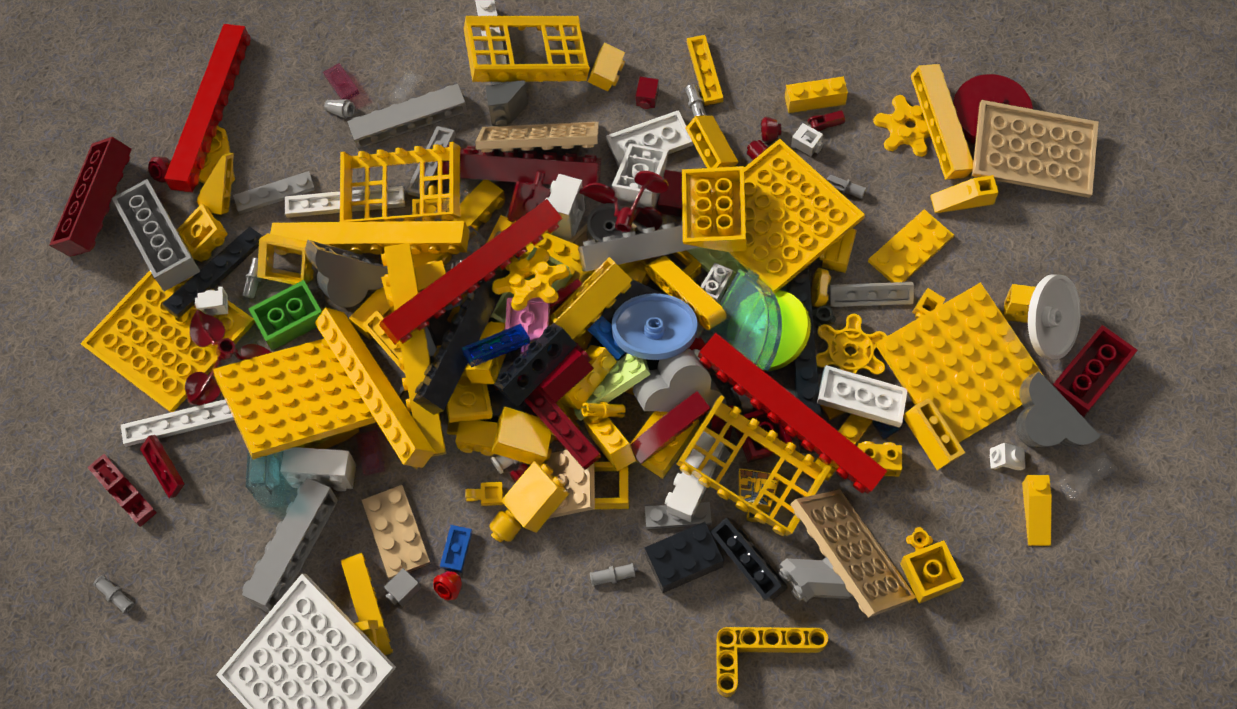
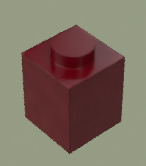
[636,77,659,109]

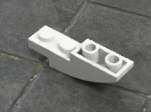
[696,263,733,338]

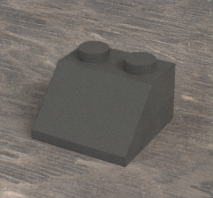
[486,80,528,126]

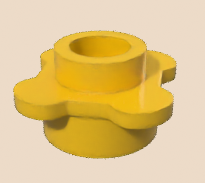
[906,527,933,551]

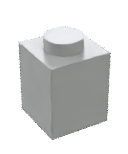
[384,568,421,607]

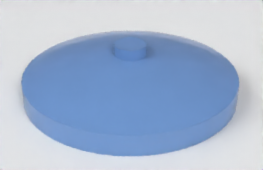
[612,293,697,360]

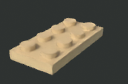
[362,485,431,580]

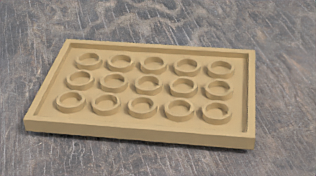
[972,100,1098,198]
[475,122,599,152]
[790,490,916,618]

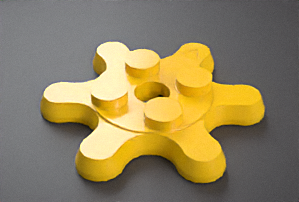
[873,95,931,157]
[492,248,570,311]
[816,314,887,375]

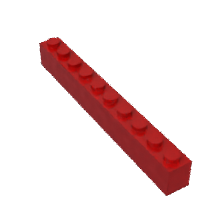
[164,24,251,193]
[379,199,563,345]
[698,333,887,494]

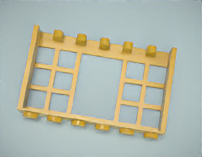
[464,16,590,82]
[340,142,461,222]
[676,395,832,536]

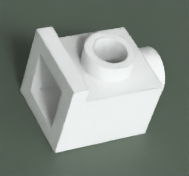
[791,123,823,156]
[195,287,228,316]

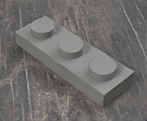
[645,502,712,529]

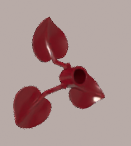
[579,171,669,233]
[185,310,272,406]

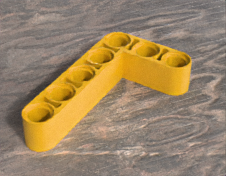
[716,627,828,697]

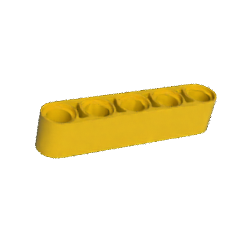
[645,255,727,330]
[341,553,393,656]

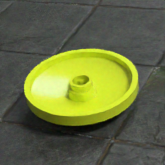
[730,290,811,371]

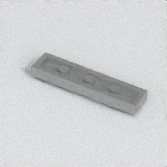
[406,126,456,197]
[233,171,315,214]
[830,282,914,307]

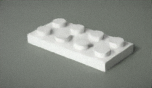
[606,110,693,167]
[817,365,907,427]

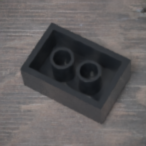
[644,522,724,593]

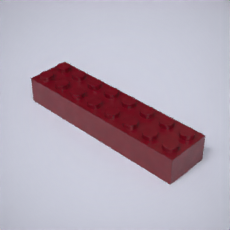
[437,144,602,187]

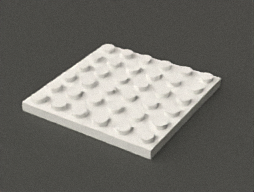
[217,574,396,709]

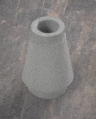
[324,99,355,119]

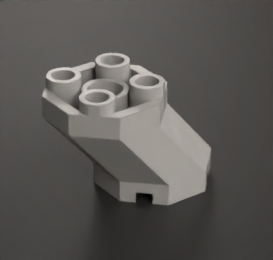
[778,557,853,602]

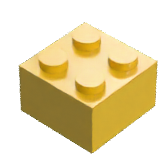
[900,540,964,604]

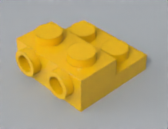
[177,204,228,262]

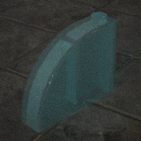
[710,269,782,371]
[245,450,285,508]

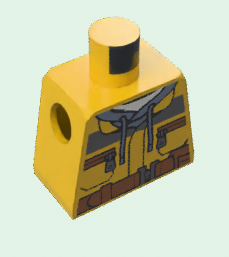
[738,469,779,522]

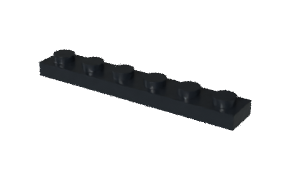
[162,226,263,319]

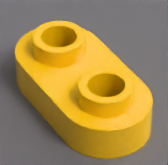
[811,268,831,308]

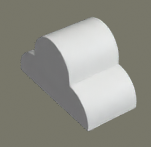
[612,144,668,210]

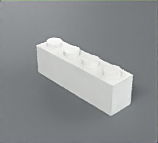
[665,431,725,522]

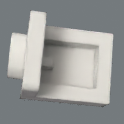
[990,443,1025,470]

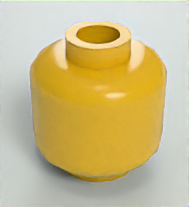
[489,509,522,543]

